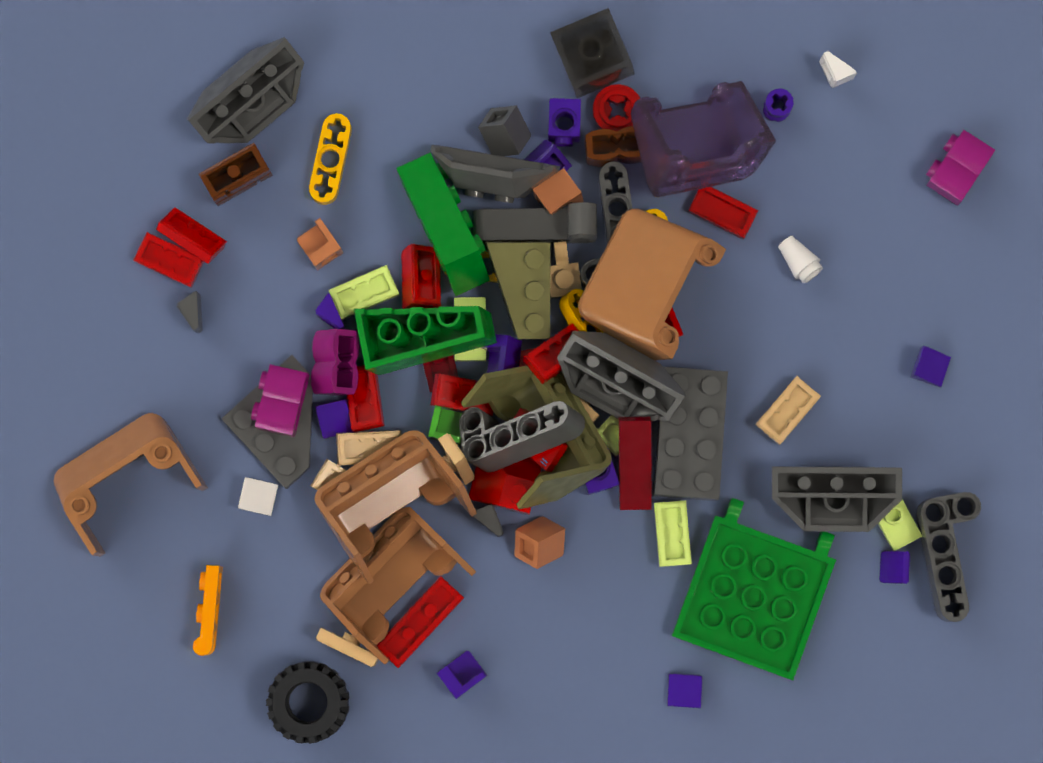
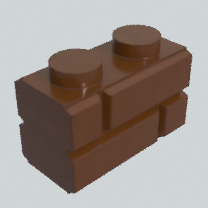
[199,142,273,206]

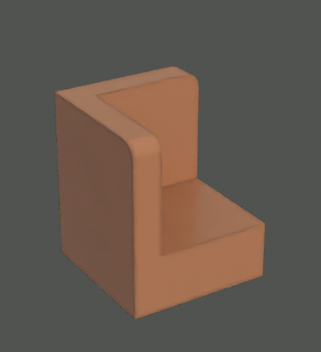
[532,168,584,215]
[297,218,343,271]
[514,516,565,569]

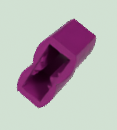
[926,129,995,206]
[311,329,360,396]
[251,364,310,438]

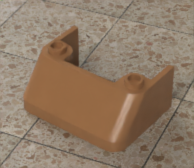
[54,413,208,557]
[315,430,477,584]
[320,507,476,665]

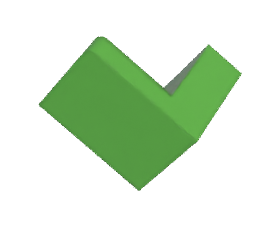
[428,405,463,446]

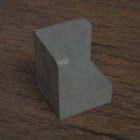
[478,105,531,156]

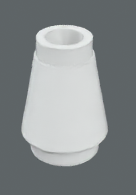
[778,236,823,283]

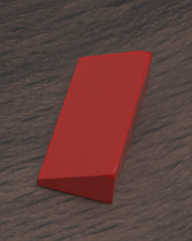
[401,244,441,309]

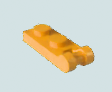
[193,565,223,656]

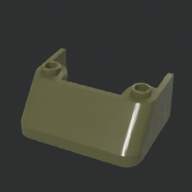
[461,366,612,509]

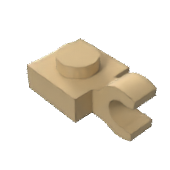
[550,241,582,298]

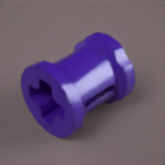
[763,88,794,122]

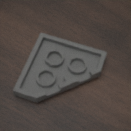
[222,355,313,489]

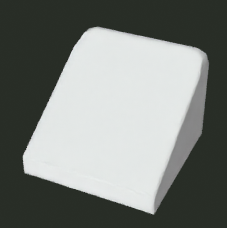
[819,51,857,88]
[238,477,278,516]

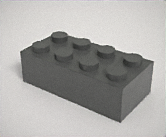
[653,367,728,501]

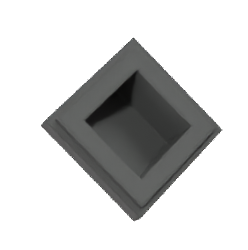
[177,291,203,333]
[473,504,504,537]

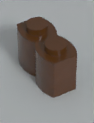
[584,126,651,167]

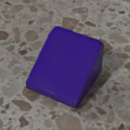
[524,140,572,171]
[315,293,346,330]
[911,345,951,387]
[315,400,353,439]
[879,551,910,584]
[667,674,702,708]

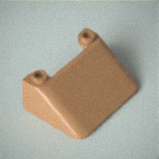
[578,209,726,361]

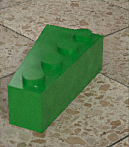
[396,152,490,297]
[354,306,497,375]

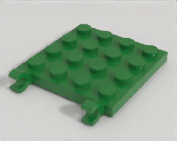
[671,498,836,680]

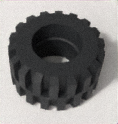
[266,662,350,744]

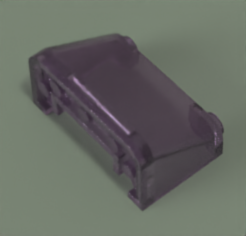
[630,81,776,197]

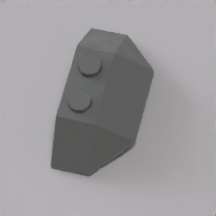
[187,37,304,143]
[431,145,560,203]
[557,331,686,421]
[772,467,902,532]

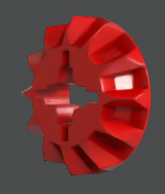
[593,84,643,132]

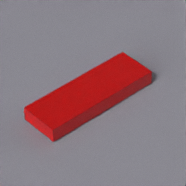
[376,576,464,668]

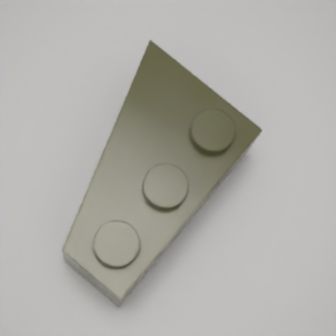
[484,241,550,339]

